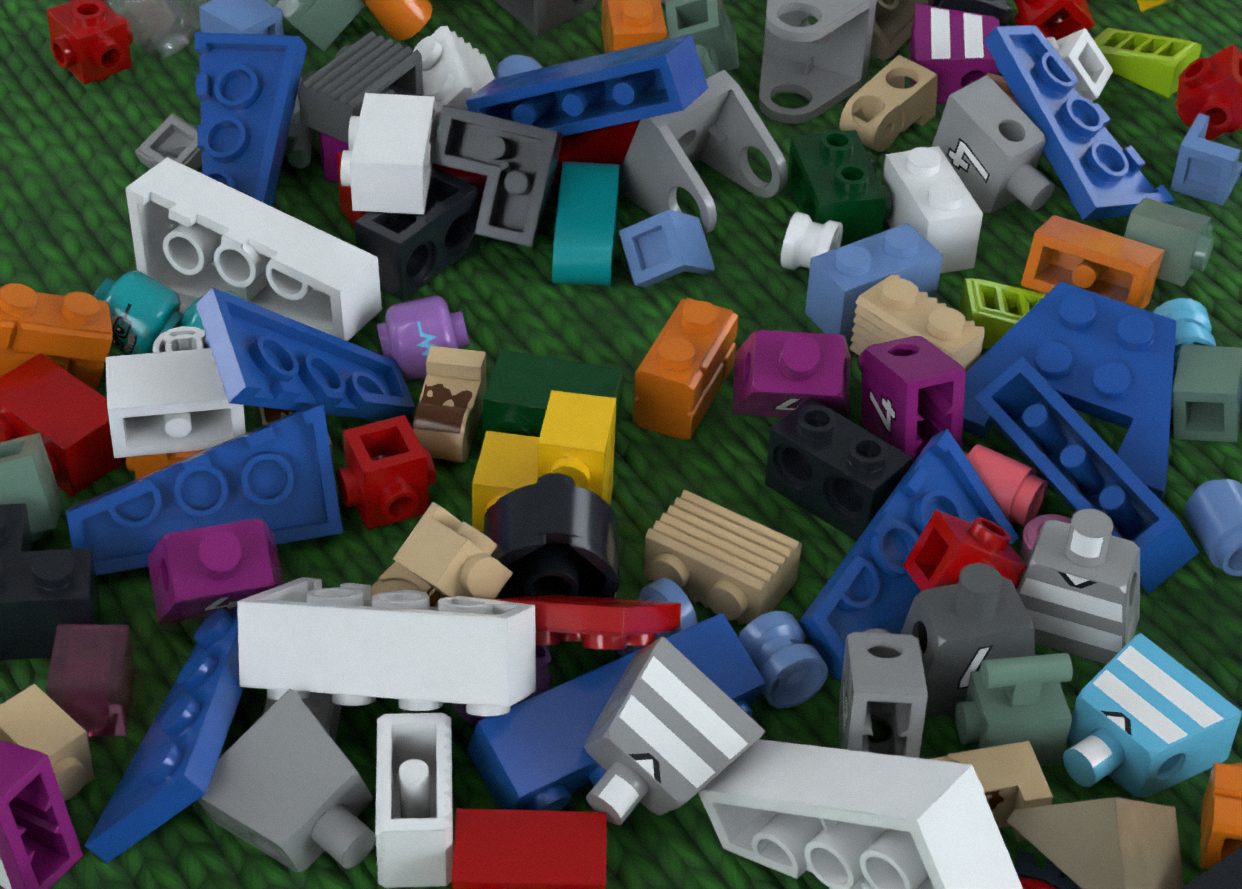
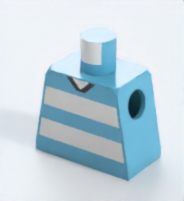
[1063,633,1242,799]

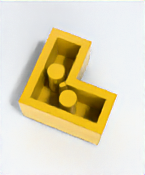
[472,390,616,532]

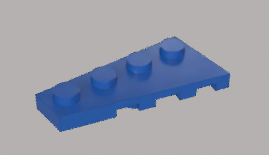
[984,25,1175,221]
[195,32,307,207]
[196,287,415,421]
[66,402,343,576]
[798,429,1019,680]
[85,595,251,864]

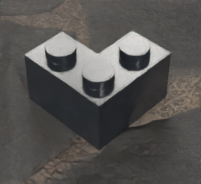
[430,105,564,247]
[0,503,101,660]

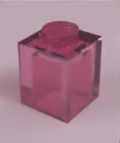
[46,624,136,737]

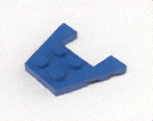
[962,281,1176,501]

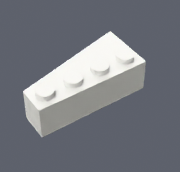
[125,157,382,341]
[237,577,536,716]
[698,739,1023,889]

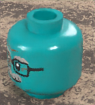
[94,270,184,355]

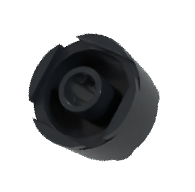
[484,473,620,599]

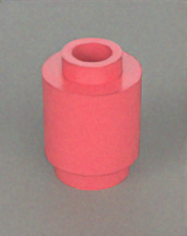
[963,444,1048,527]

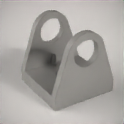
[758,0,877,124]
[619,70,788,235]

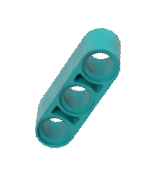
[552,161,620,287]

